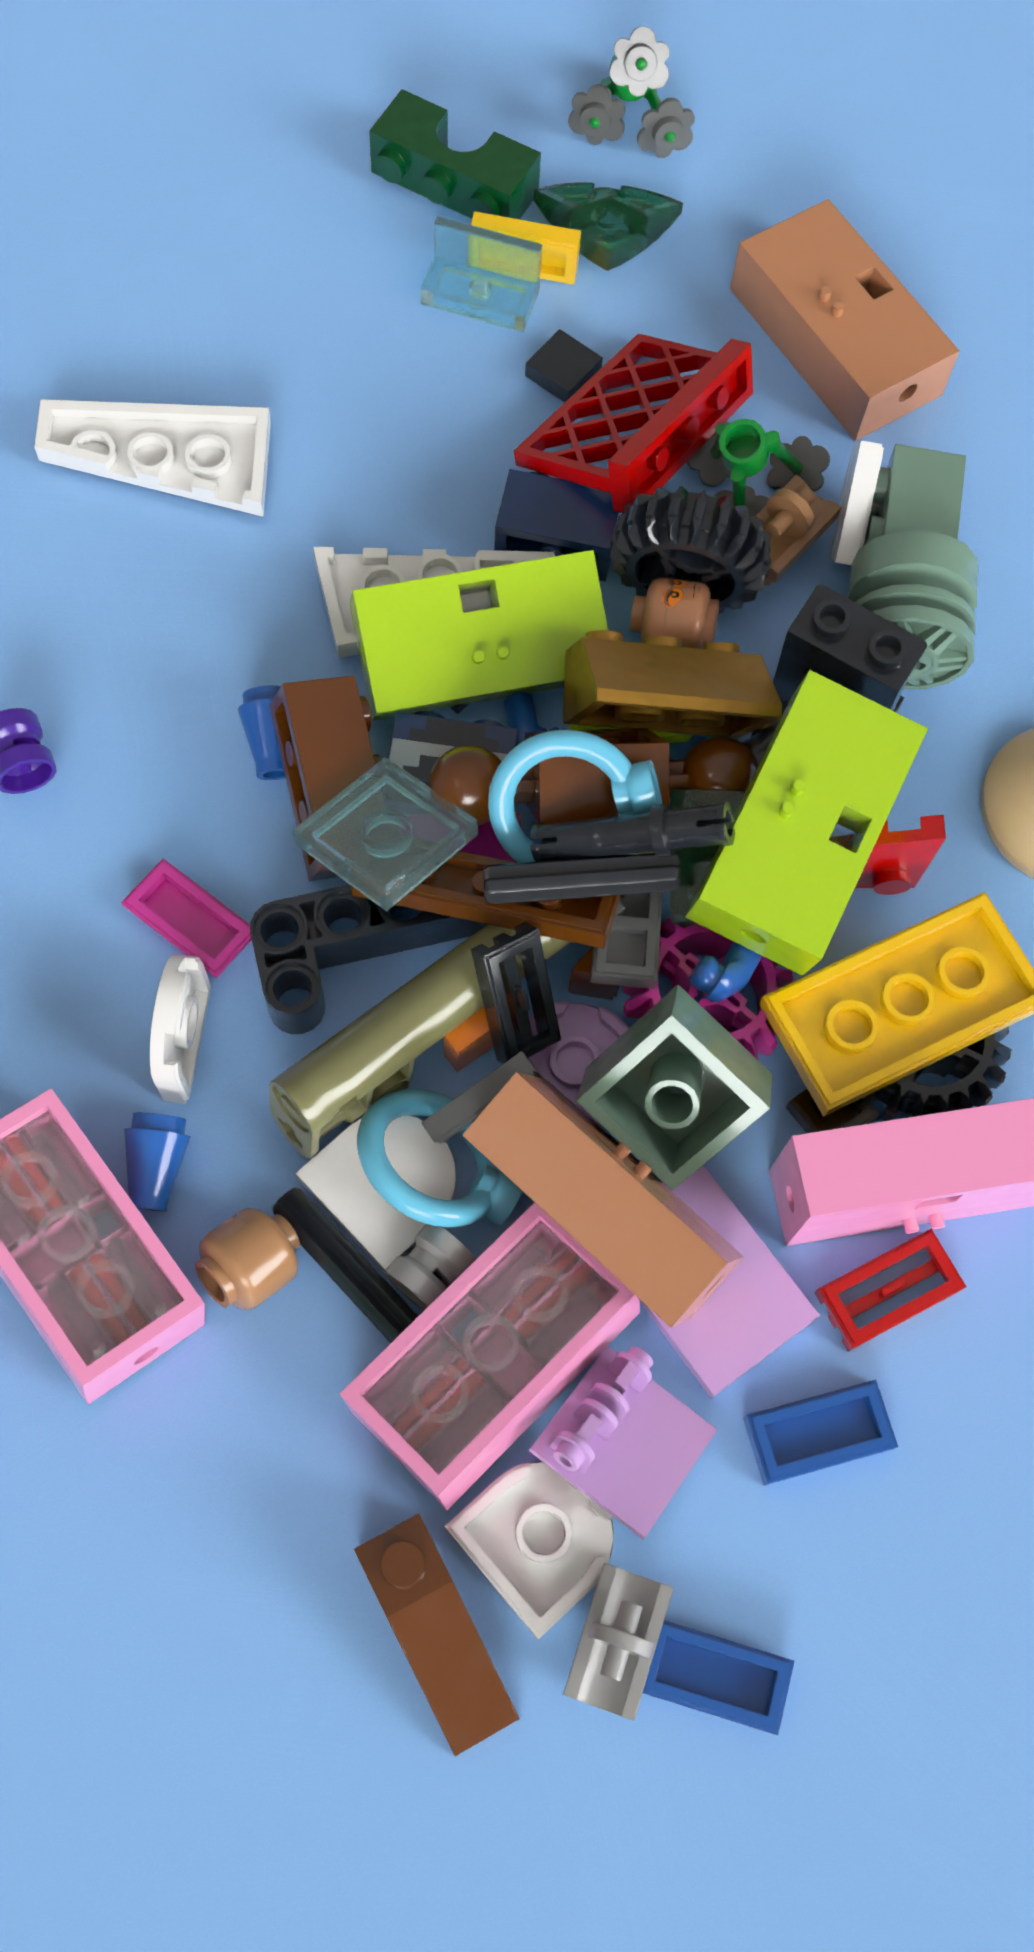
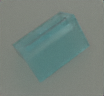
[420,216,543,333]

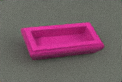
[121,858,252,979]

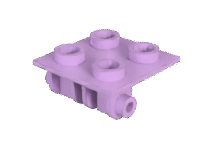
[529,1346,718,1540]

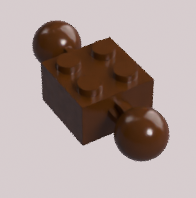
[428,728,758,827]

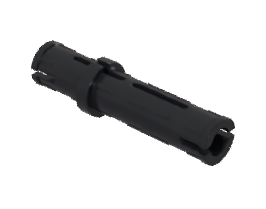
[530,801,735,861]

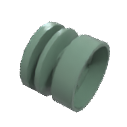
[848,530,979,689]

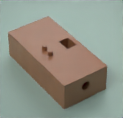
[730,199,960,441]
[462,1072,744,1328]

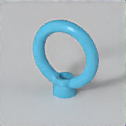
[488,730,662,863]
[357,1089,523,1227]

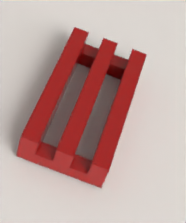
[814,1228,967,1352]

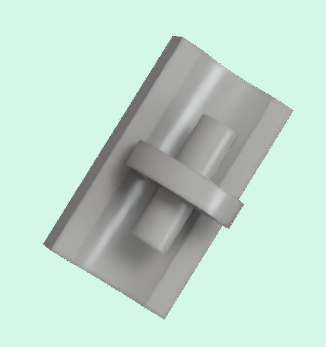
[562,1563,674,1721]

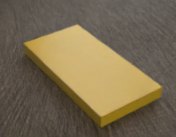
[759,892,1034,1117]

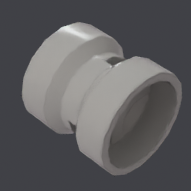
[384,1224,476,1311]

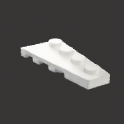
[34,399,271,517]
[313,547,555,658]

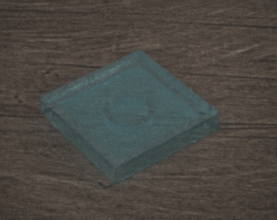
[293,757,478,912]

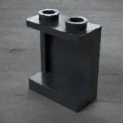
[773,585,927,713]

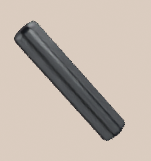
[483,853,681,904]
[272,1187,418,1343]

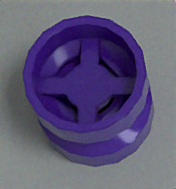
[0,708,57,794]

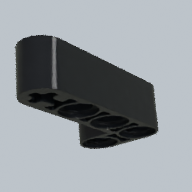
[250,884,487,1034]

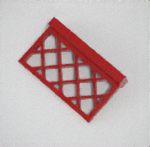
[514,333,753,513]

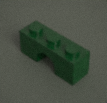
[369,89,541,219]

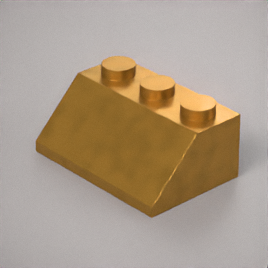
[563,630,782,739]

